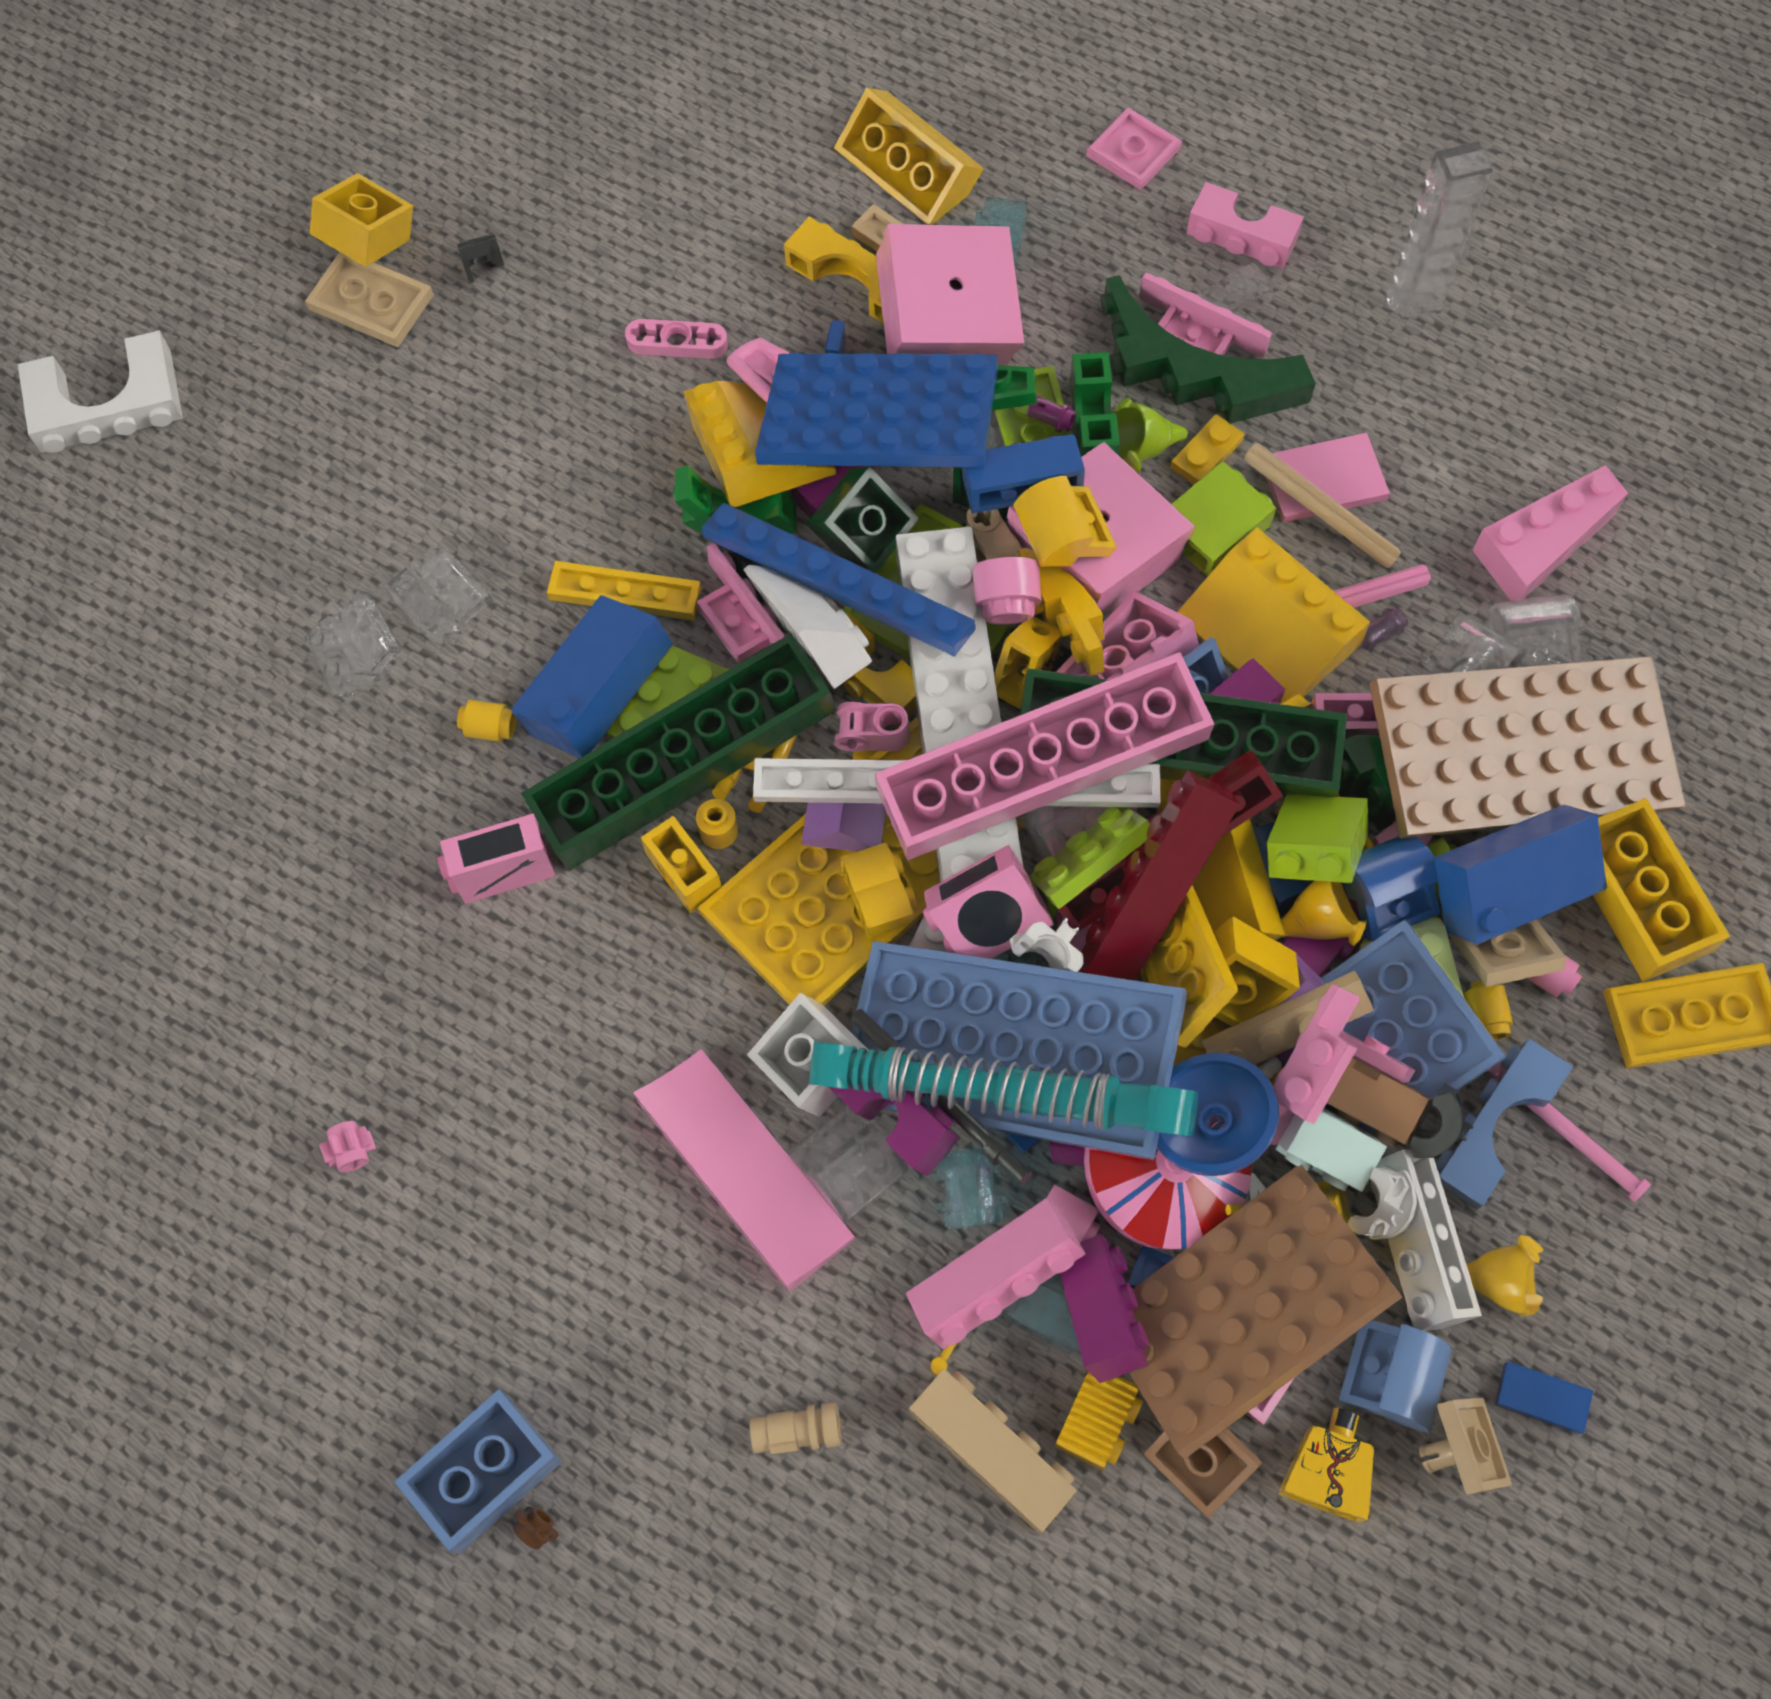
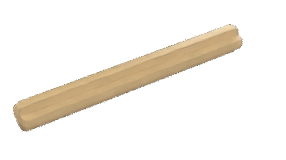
[1244,443,1401,568]

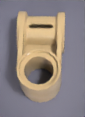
[966,508,1022,563]

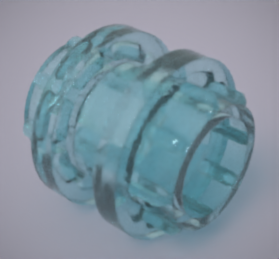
[931,1147,1009,1230]

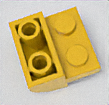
[1013,476,1117,567]

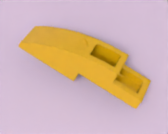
[1018,548,1104,676]

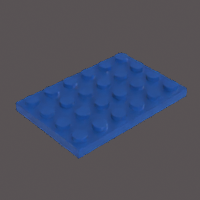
[755,353,998,467]

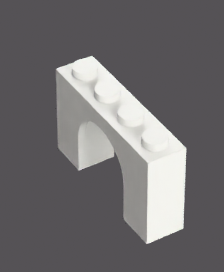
[18,331,183,453]

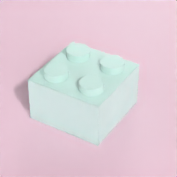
[1276,1108,1387,1192]

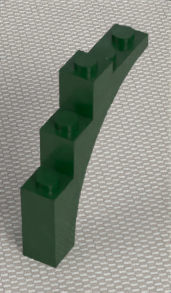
[1100,275,1316,424]

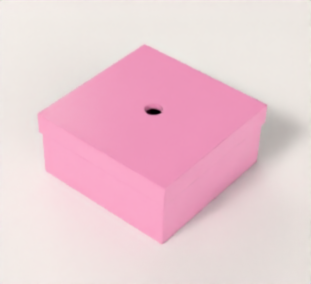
[876,224,1024,366]
[1007,442,1195,617]

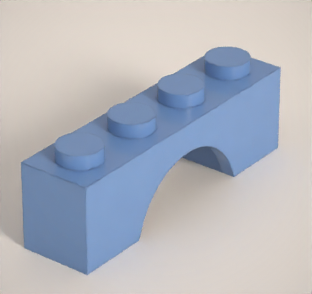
[1435,1039,1573,1210]

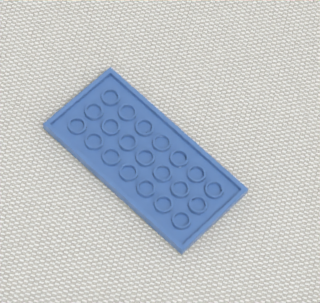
[836,941,1188,1160]

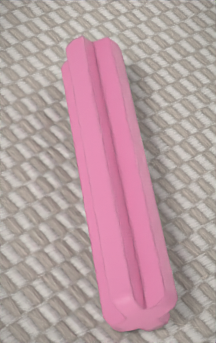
[1333,564,1431,608]

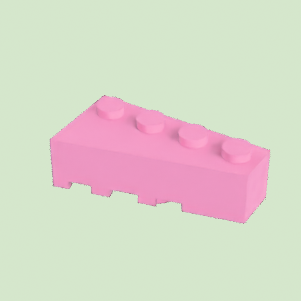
[1472,465,1628,607]
[1056,591,1199,680]

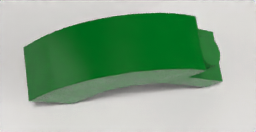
[673,465,797,534]

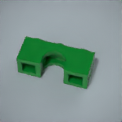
[1070,352,1120,457]

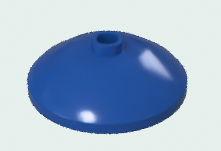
[1157,1053,1279,1176]

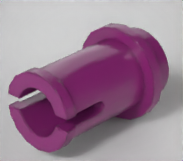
[1027,395,1077,433]

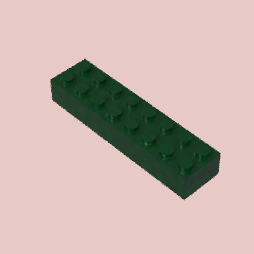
[521,633,837,871]
[1020,668,1347,797]

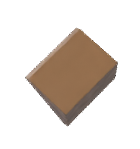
[1144,1428,1262,1519]

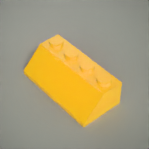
[834,87,984,225]

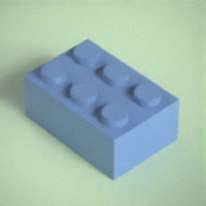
[394,1389,563,1554]

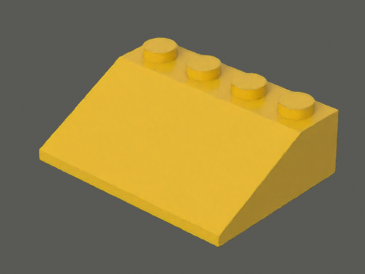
[683,380,836,508]
[1178,527,1370,703]

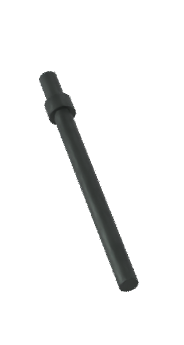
[851,1009,1032,1185]

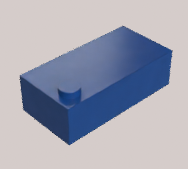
[511,595,673,758]
[1434,804,1607,944]

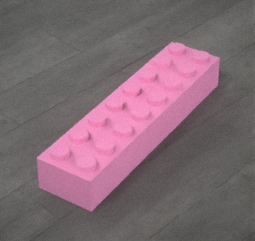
[875,652,1214,861]

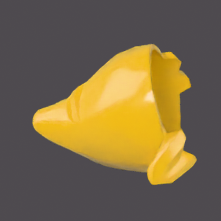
[1281,881,1366,946]
[1466,1235,1544,1317]

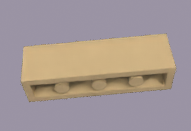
[909,1369,1077,1535]

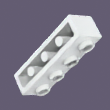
[1370,1149,1482,1331]

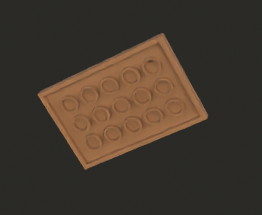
[1129,1165,1402,1459]

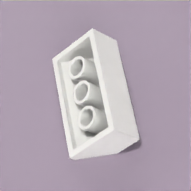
[743,565,872,689]

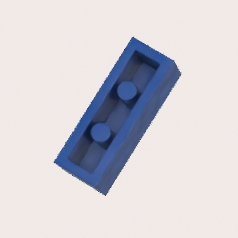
[962,434,1085,514]

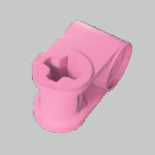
[834,702,911,752]

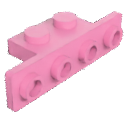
[1139,273,1272,358]
[696,543,789,663]
[1271,984,1360,1145]

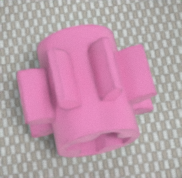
[319,1121,376,1173]

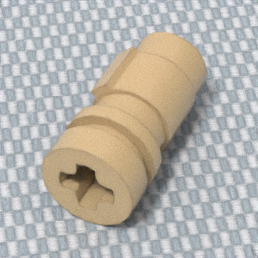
[750,1402,842,1454]

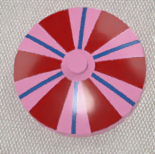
[1084,1122,1252,1250]

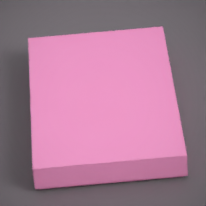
[1266,433,1390,523]

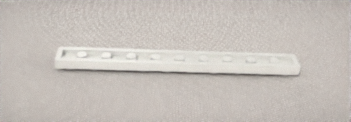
[753,758,1160,808]

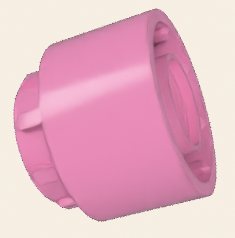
[973,557,1042,625]

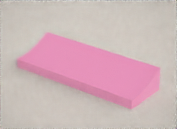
[633,1049,855,1293]

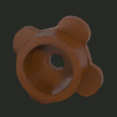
[513,1506,559,1549]

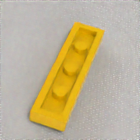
[547,561,702,621]

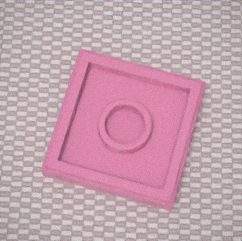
[1086,108,1182,190]

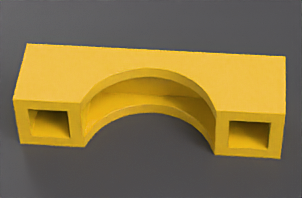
[784,216,884,324]

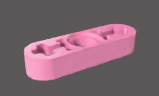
[625,319,728,359]

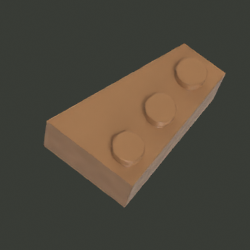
[1327,1057,1434,1147]

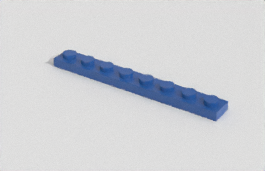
[701,503,976,657]

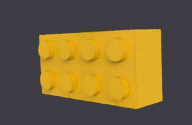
[1592,798,1730,982]

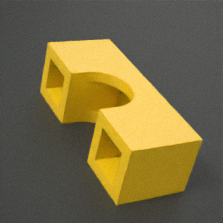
[843,612,917,727]

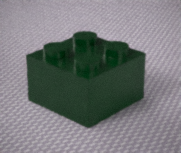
[806,466,919,573]

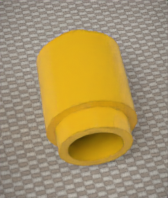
[457,699,517,742]
[696,799,738,849]
[1464,980,1513,1041]

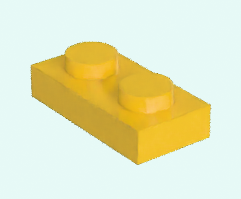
[1170,414,1245,484]

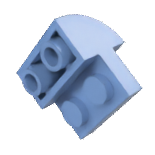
[1339,1320,1452,1433]

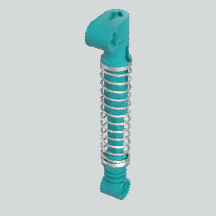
[808,1041,1198,1136]

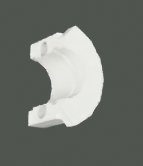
[1010,918,1083,972]
[1348,1167,1417,1240]

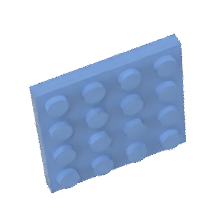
[1321,919,1507,1142]

